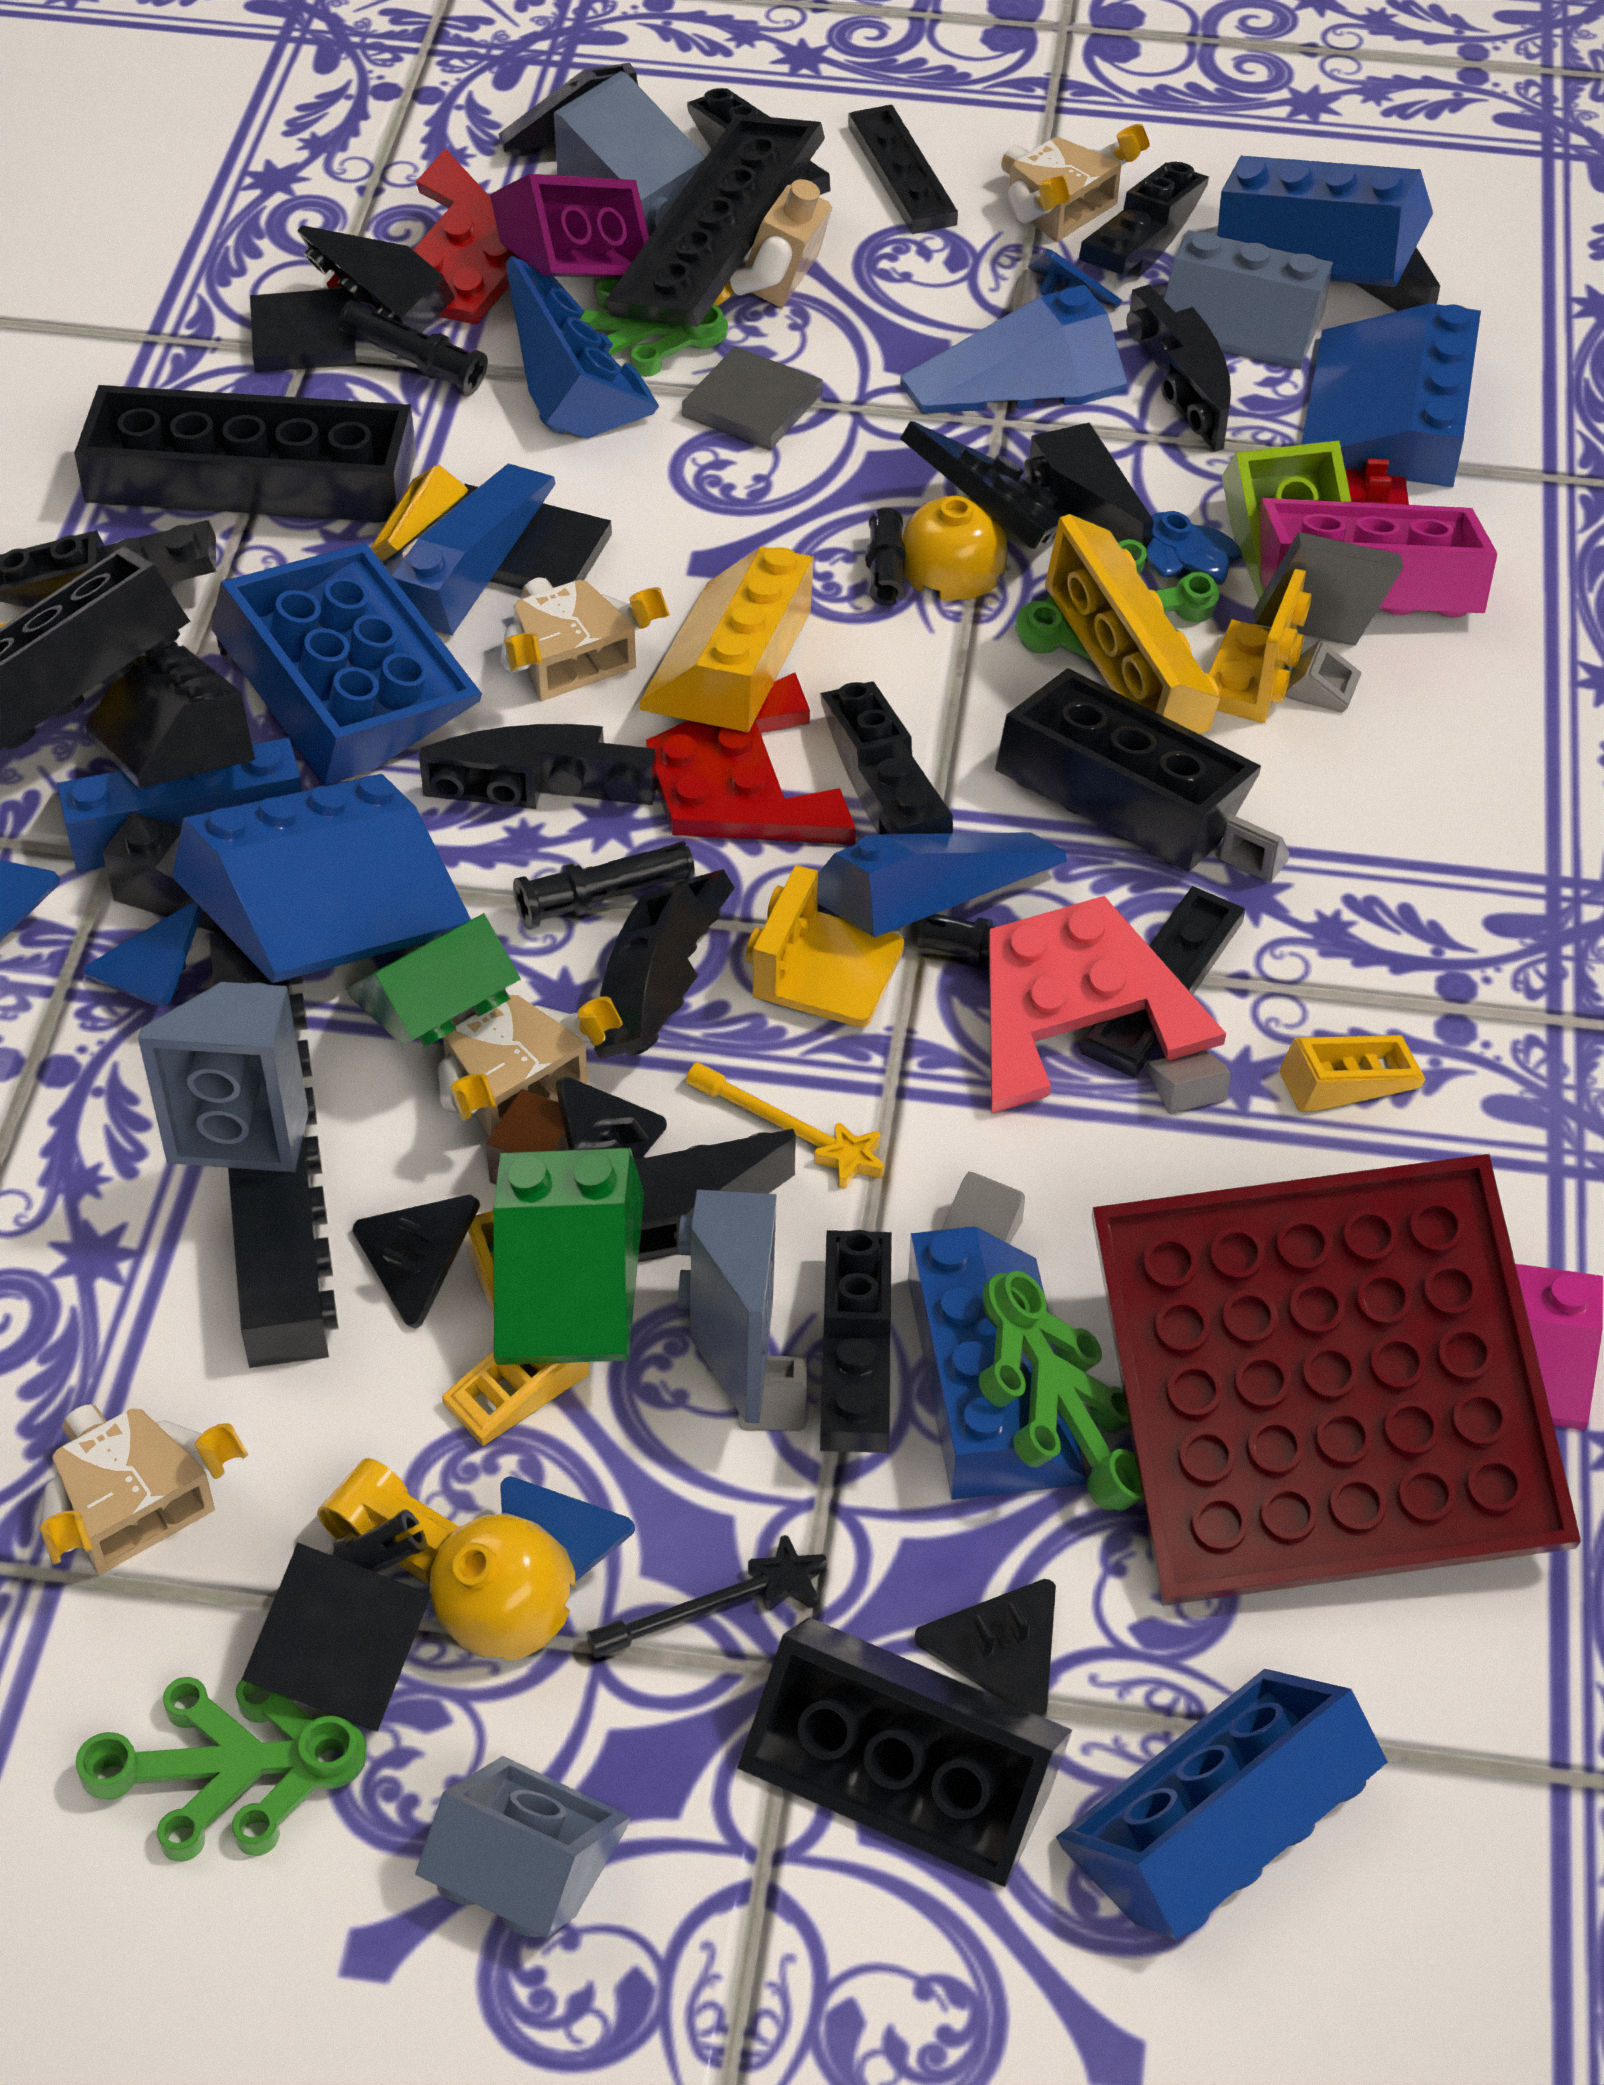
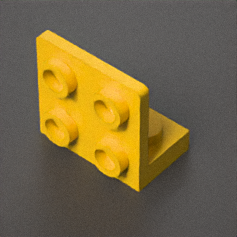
[1209,568,1312,723]

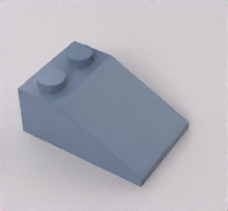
[678,1190,777,1423]

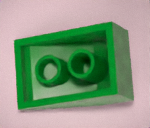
[345,913,521,1047]
[493,1148,644,1365]

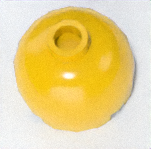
[902,495,1008,601]
[429,1513,575,1661]

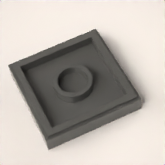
[682,346,822,450]
[1253,532,1403,646]

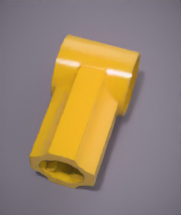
[317,1458,459,1584]

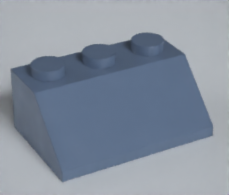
[1164,230,1333,369]
[138,982,309,1172]

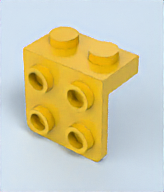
[746,865,904,1027]

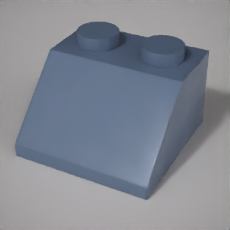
[415,1756,631,1939]

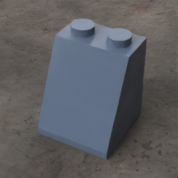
[554,71,706,236]

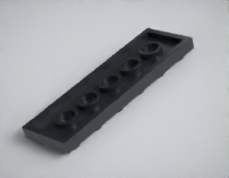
[605,114,825,327]

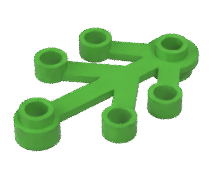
[580,278,728,376]
[1015,539,1219,661]
[979,1271,1143,1511]
[76,1677,367,1862]

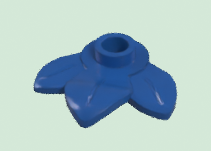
[1146,511,1242,585]

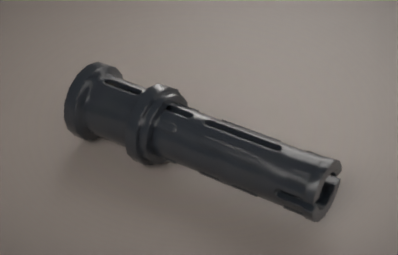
[338,300,488,396]
[513,841,695,929]

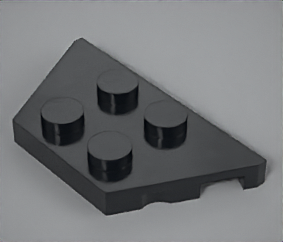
[900,421,1066,549]

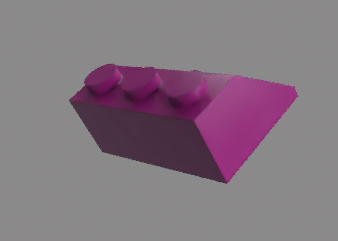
[490,174,649,278]

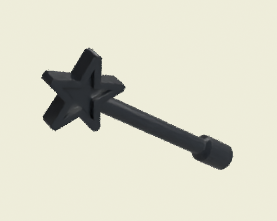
[586,1535,826,1659]

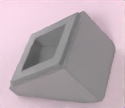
[1285,640,1362,713]
[1220,814,1290,883]
[1146,1050,1231,1114]
[941,1171,1025,1244]
[738,1355,807,1431]

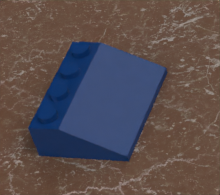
[1301,303,1481,487]
[211,542,482,785]
[172,774,471,983]

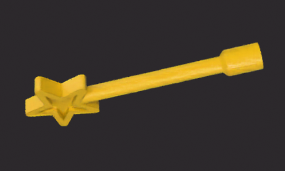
[686,1062,884,1189]

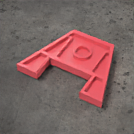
[989,896,1227,1114]

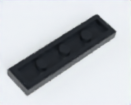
[848,104,958,234]
[1081,886,1245,1078]

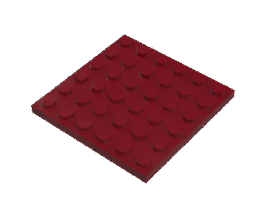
[1091,1154,1581,1606]

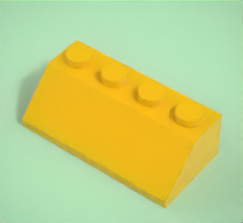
[1045,514,1220,734]
[640,546,814,732]

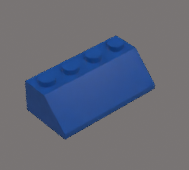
[1217,155,1433,287]
[57,737,303,872]
[908,1226,1087,1500]
[1056,1668,1388,1940]

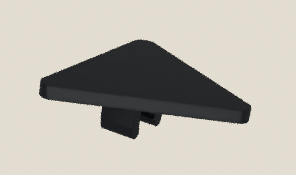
[556,1077,667,1158]
[352,1194,480,1328]
[914,1579,1056,1718]

